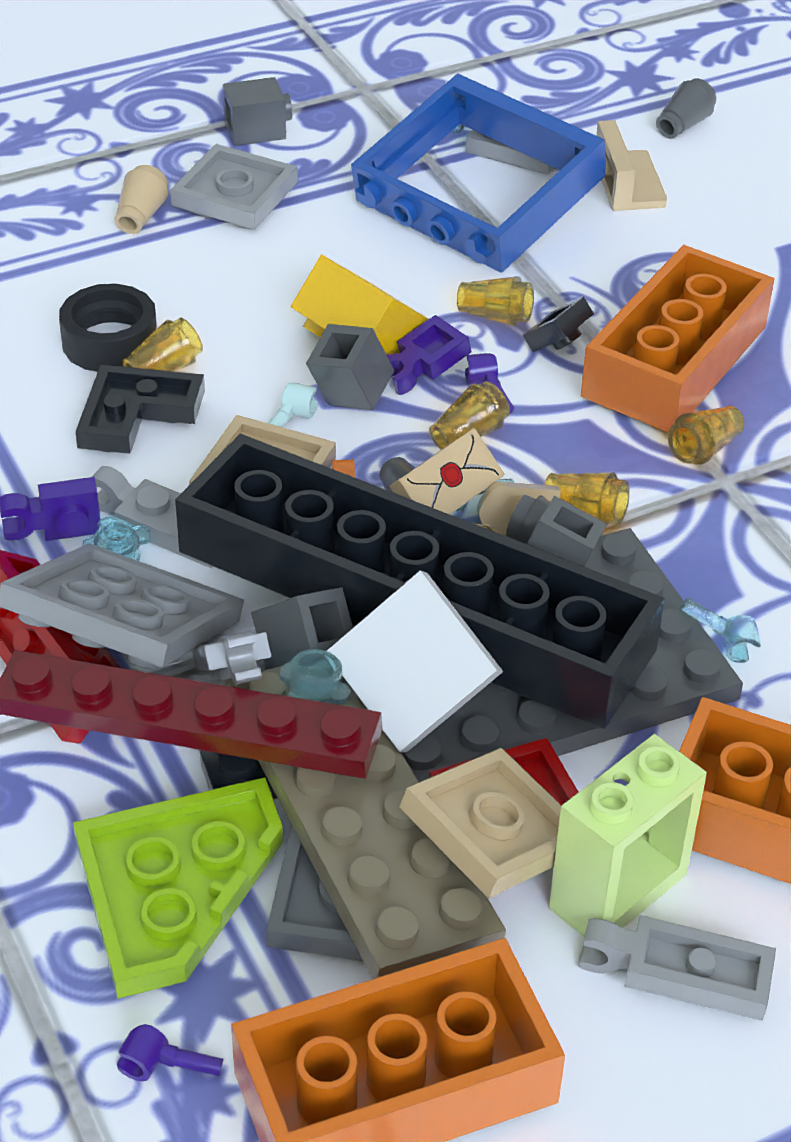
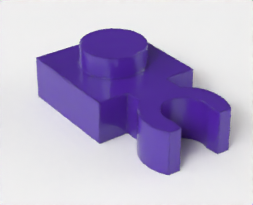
[387,315,472,395]
[0,477,102,541]

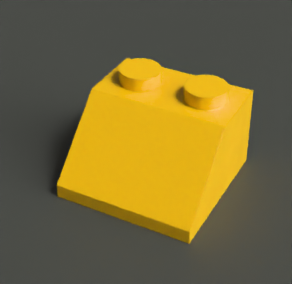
[290,254,429,355]

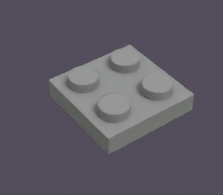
[170,144,298,230]

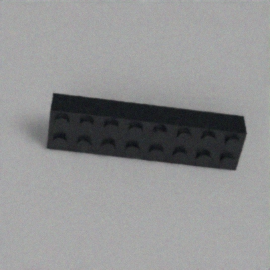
[175,433,665,729]

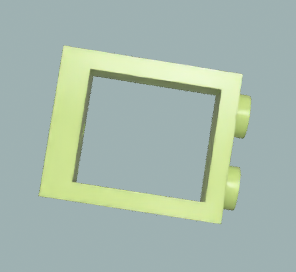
[549,734,707,937]

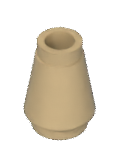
[114,165,169,234]

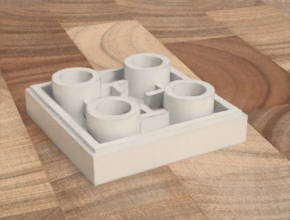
[326,571,503,752]

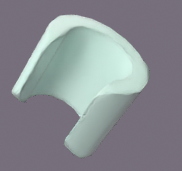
[268,383,318,427]

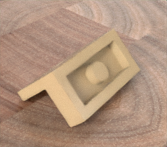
[596,120,667,211]

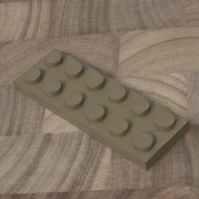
[225,655,506,979]

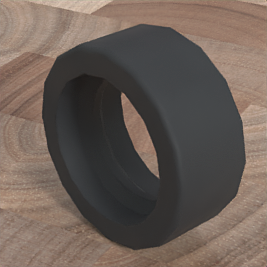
[59,283,158,372]

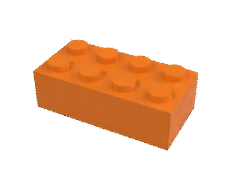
[580,244,775,435]
[679,697,791,884]
[231,938,565,1142]

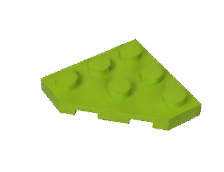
[73,777,283,999]

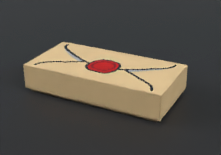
[389,428,505,514]

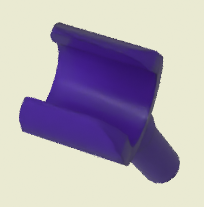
[465,353,514,415]
[117,1024,224,1082]

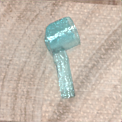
[680,598,761,663]

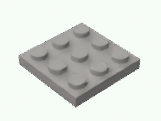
[0,543,245,669]

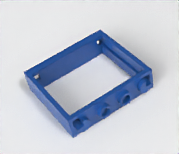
[351,73,606,273]

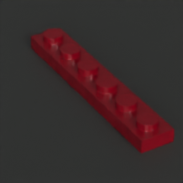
[0,650,383,779]

